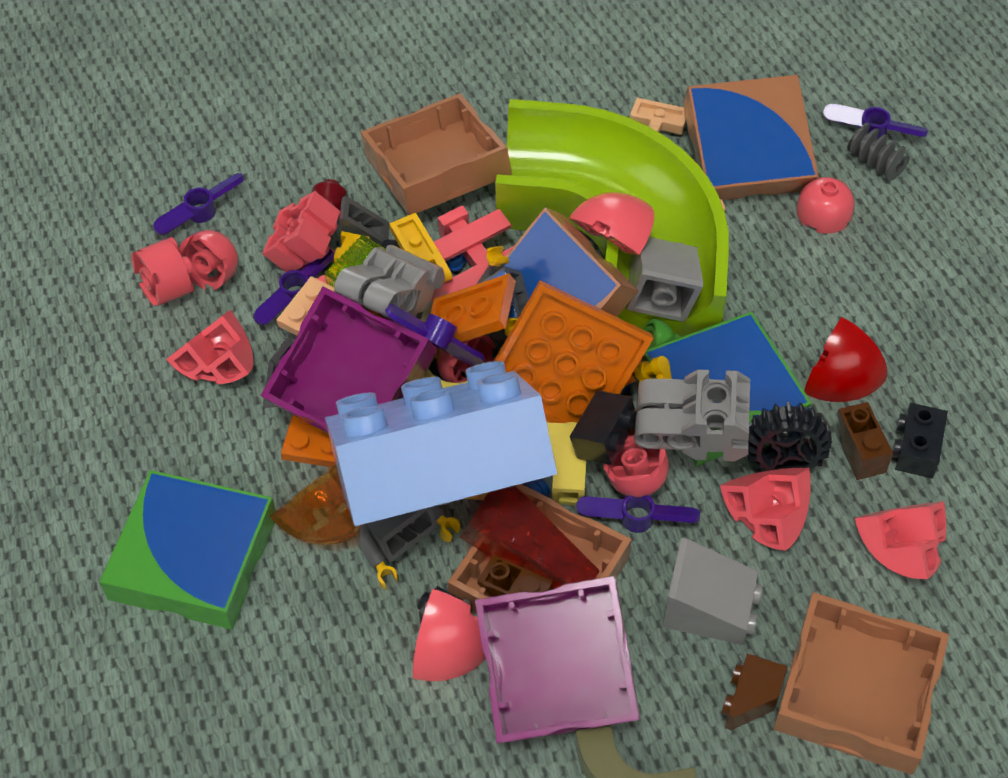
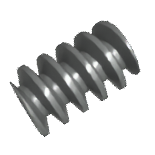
[847,123,910,181]

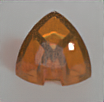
[270,464,360,545]

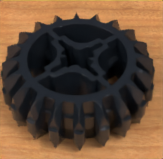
[747,401,832,473]

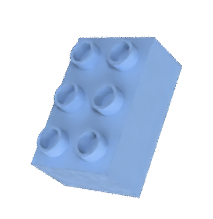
[325,361,557,526]

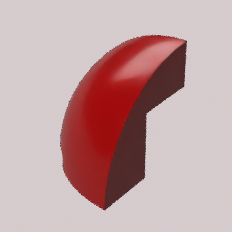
[804,317,887,402]

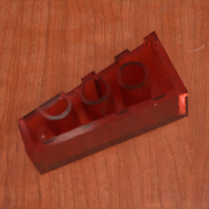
[460,485,600,589]

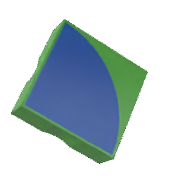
[641,311,812,466]
[99,470,277,630]

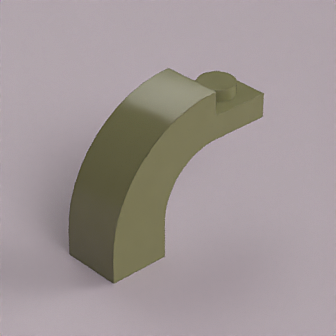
[575,725,697,778]

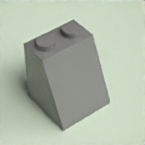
[626,237,703,322]
[663,538,762,645]

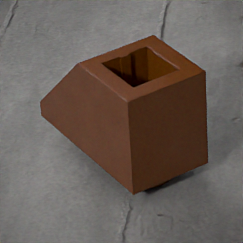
[837,402,893,480]
[477,554,554,597]
[721,653,788,730]

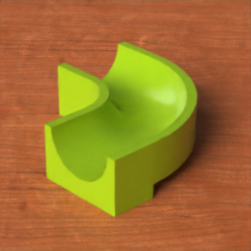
[495,99,729,337]

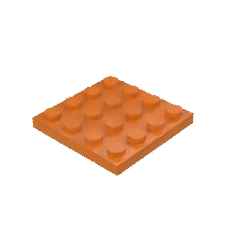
[494,280,653,423]

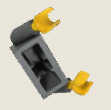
[477,246,529,342]
[358,505,460,590]

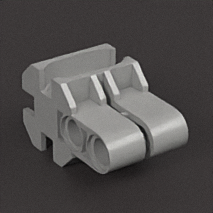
[334,245,445,327]
[634,370,750,461]

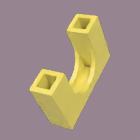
[463,421,586,505]

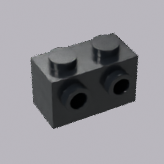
[569,390,637,465]
[892,402,948,479]

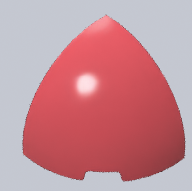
[569,192,654,255]
[166,310,253,384]
[720,468,811,551]
[855,501,946,579]
[413,589,486,681]

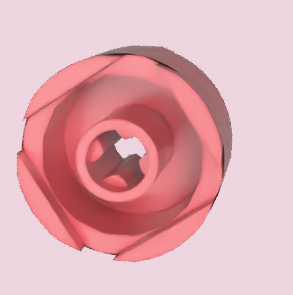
[131,237,194,306]

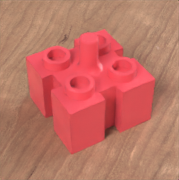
[262,191,340,272]

